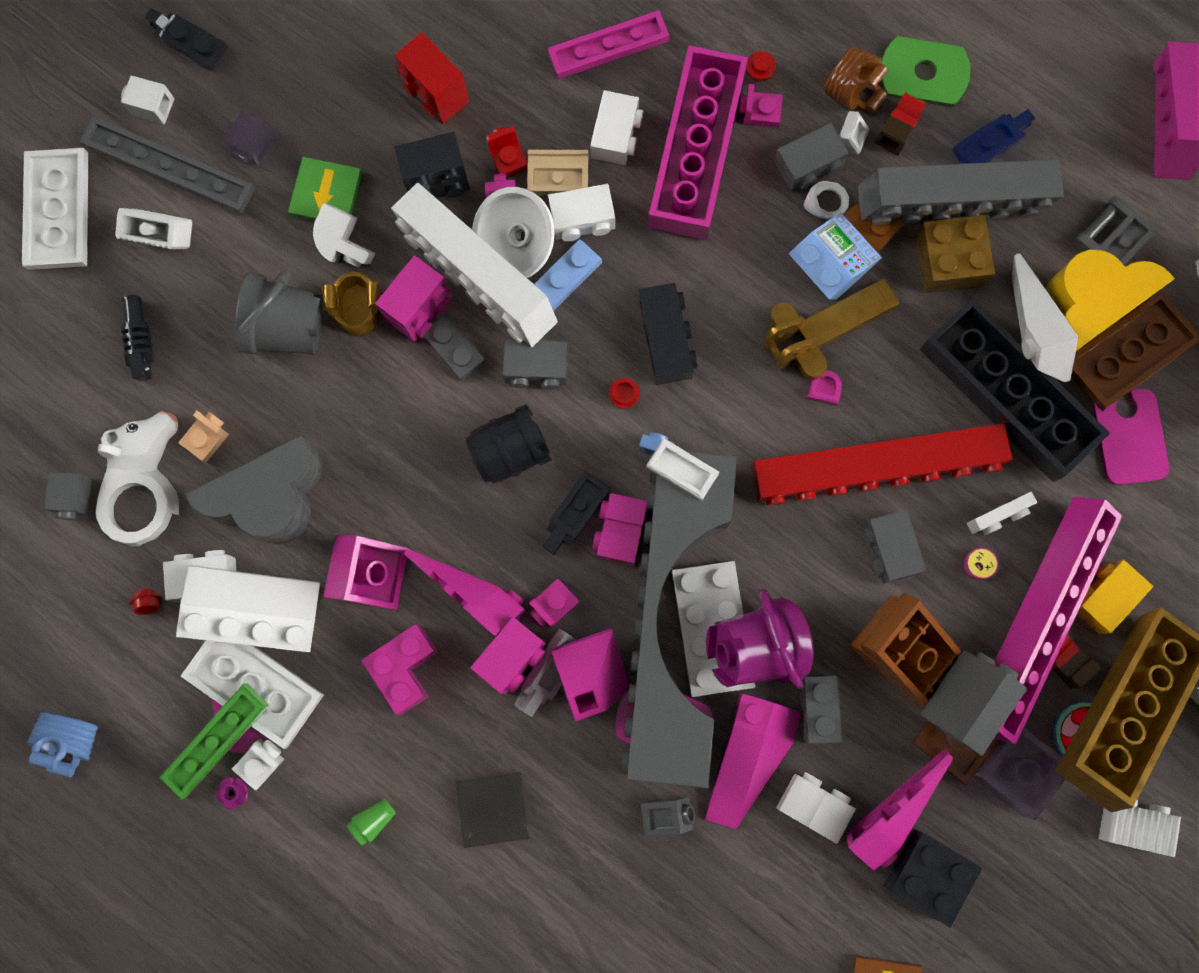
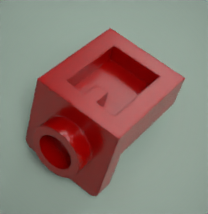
[486,126,528,178]

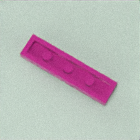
[548,10,669,79]

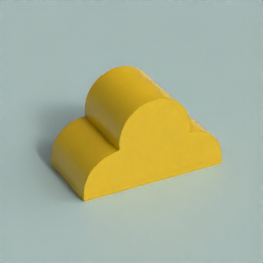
[1045,250,1175,351]

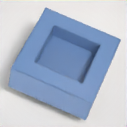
[639,433,668,456]

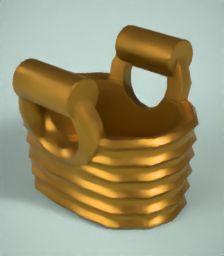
[322,271,380,336]

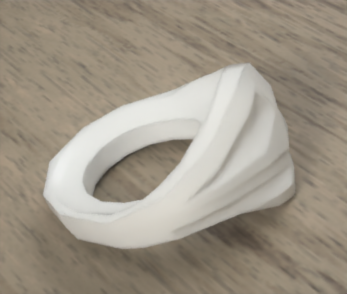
[804,181,849,220]

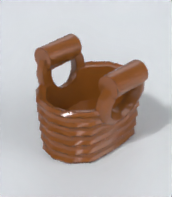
[824,47,888,114]

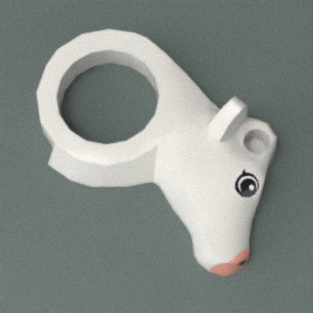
[95,411,179,547]

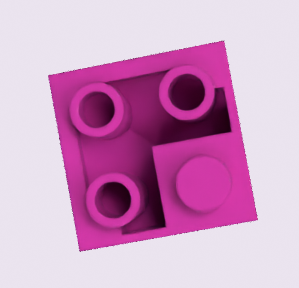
[550,628,629,722]

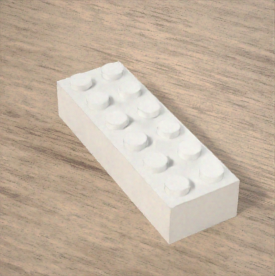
[391,183,558,348]

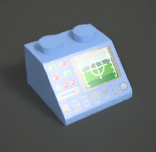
[789,212,882,300]

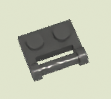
[1072,196,1157,265]

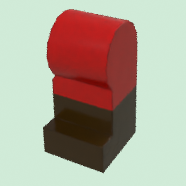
[875,92,927,156]
[1052,635,1102,688]

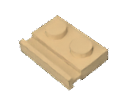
[527,150,588,196]

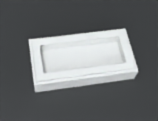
[646,438,719,501]

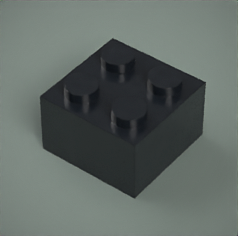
[394,131,470,198]
[883,829,982,928]

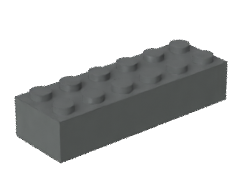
[858,159,1064,226]

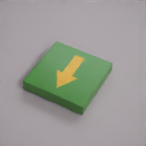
[288,157,363,221]

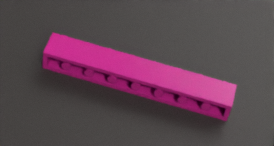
[995,496,1122,745]

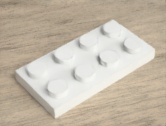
[22,148,88,270]
[672,561,755,697]
[181,640,324,749]

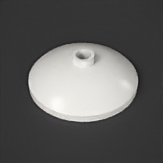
[472,187,554,278]

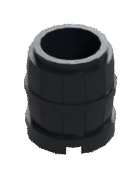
[466,404,552,484]

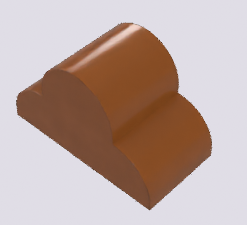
[849,593,962,709]

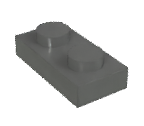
[424,314,485,381]

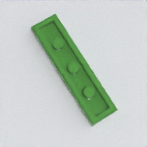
[159,683,269,800]

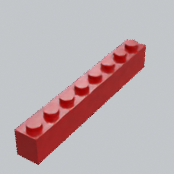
[751,423,1012,506]

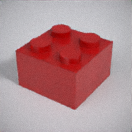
[394,32,469,124]

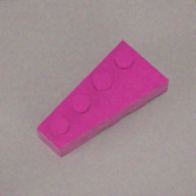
[1153,41,1199,180]

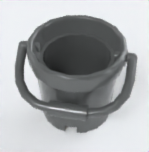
[234,270,323,355]

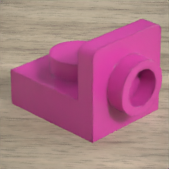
[739,84,783,128]
[529,579,580,628]

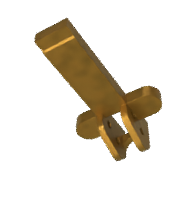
[764,279,900,380]

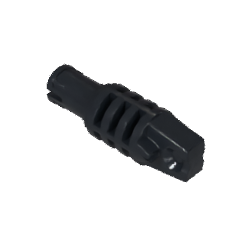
[121,295,154,381]

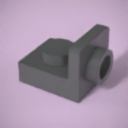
[641,797,695,837]

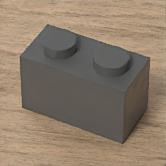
[774,123,849,191]
[503,339,568,389]
[862,509,927,584]
[800,676,842,744]

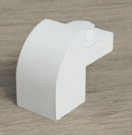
[313,203,375,267]

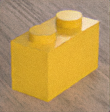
[1077,560,1154,635]

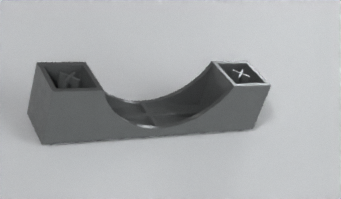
[621,452,737,788]

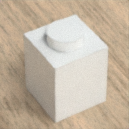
[121,75,175,125]

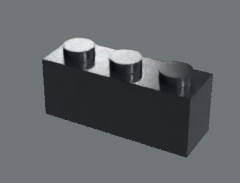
[638,283,698,385]

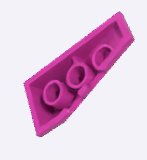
[404,549,526,637]
[704,693,802,829]
[846,749,953,870]

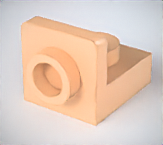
[178,410,229,463]

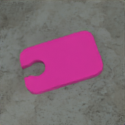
[1093,389,1169,485]

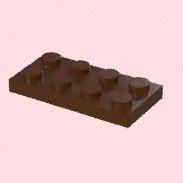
[1071,291,1199,412]

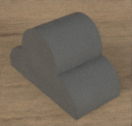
[185,435,322,544]

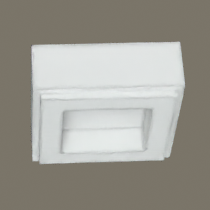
[839,111,869,155]

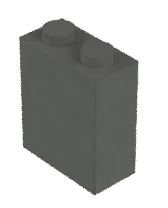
[920,650,1028,756]

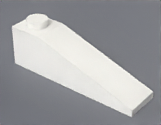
[1011,253,1078,382]

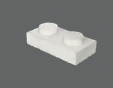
[967,492,1037,535]

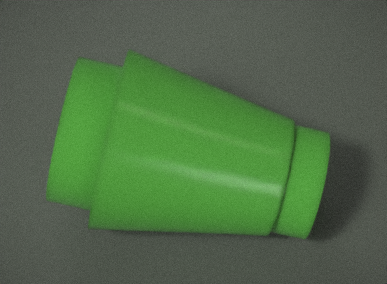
[346,798,396,846]

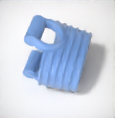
[26,712,98,777]

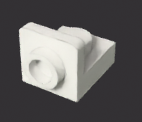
[232,738,285,791]

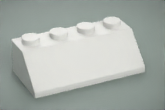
[176,565,320,652]

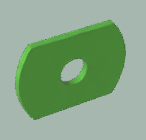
[881,36,970,107]

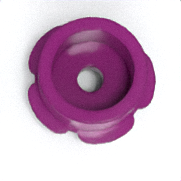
[216,777,248,809]

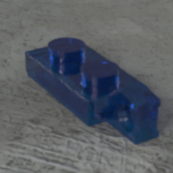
[952,109,1035,164]

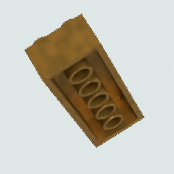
[1055,607,1199,813]

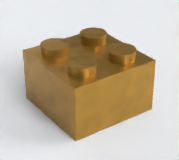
[915,215,995,293]

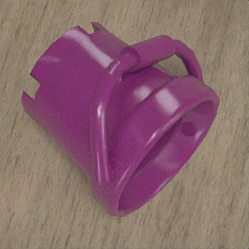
[706,589,814,689]

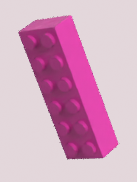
[648,45,748,240]

